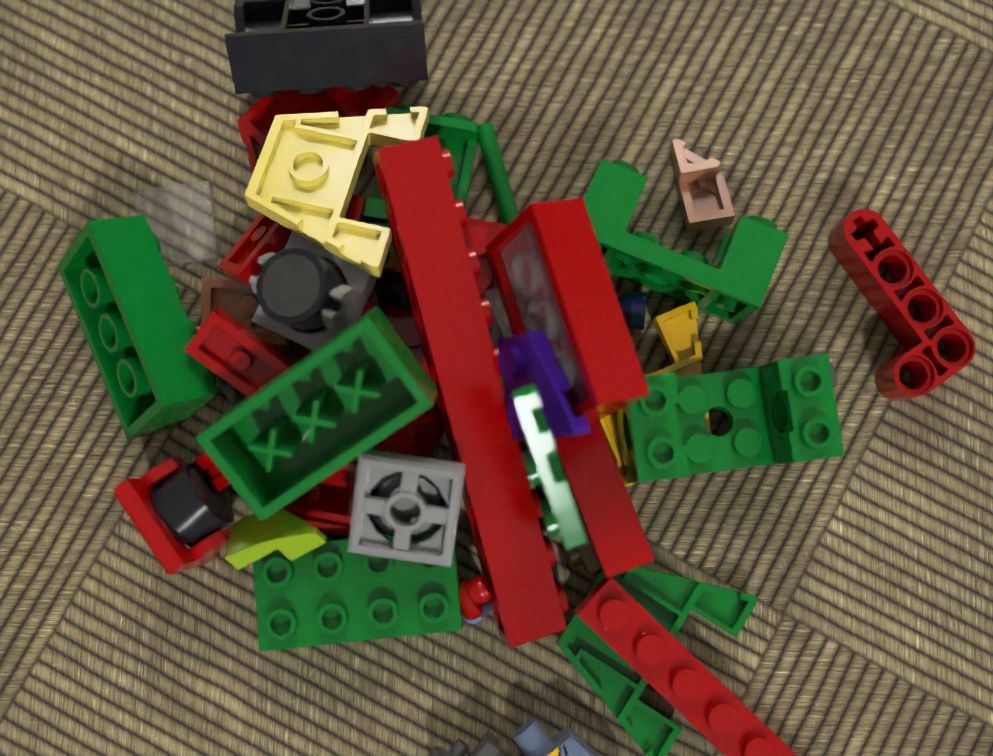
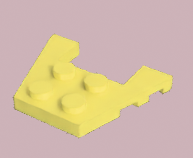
[244,106,429,277]

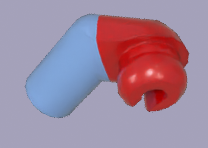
[458,575,493,624]

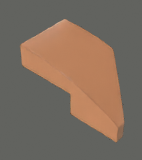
[670,139,735,232]

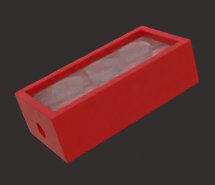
[485,198,650,424]

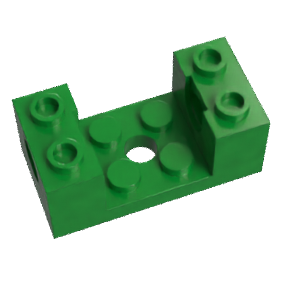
[584,159,789,325]
[616,353,845,483]

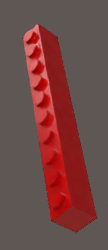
[372,135,569,648]

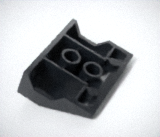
[224,0,428,98]

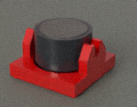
[113,457,234,575]

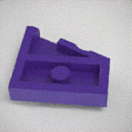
[497,330,591,440]

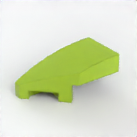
[224,508,327,570]

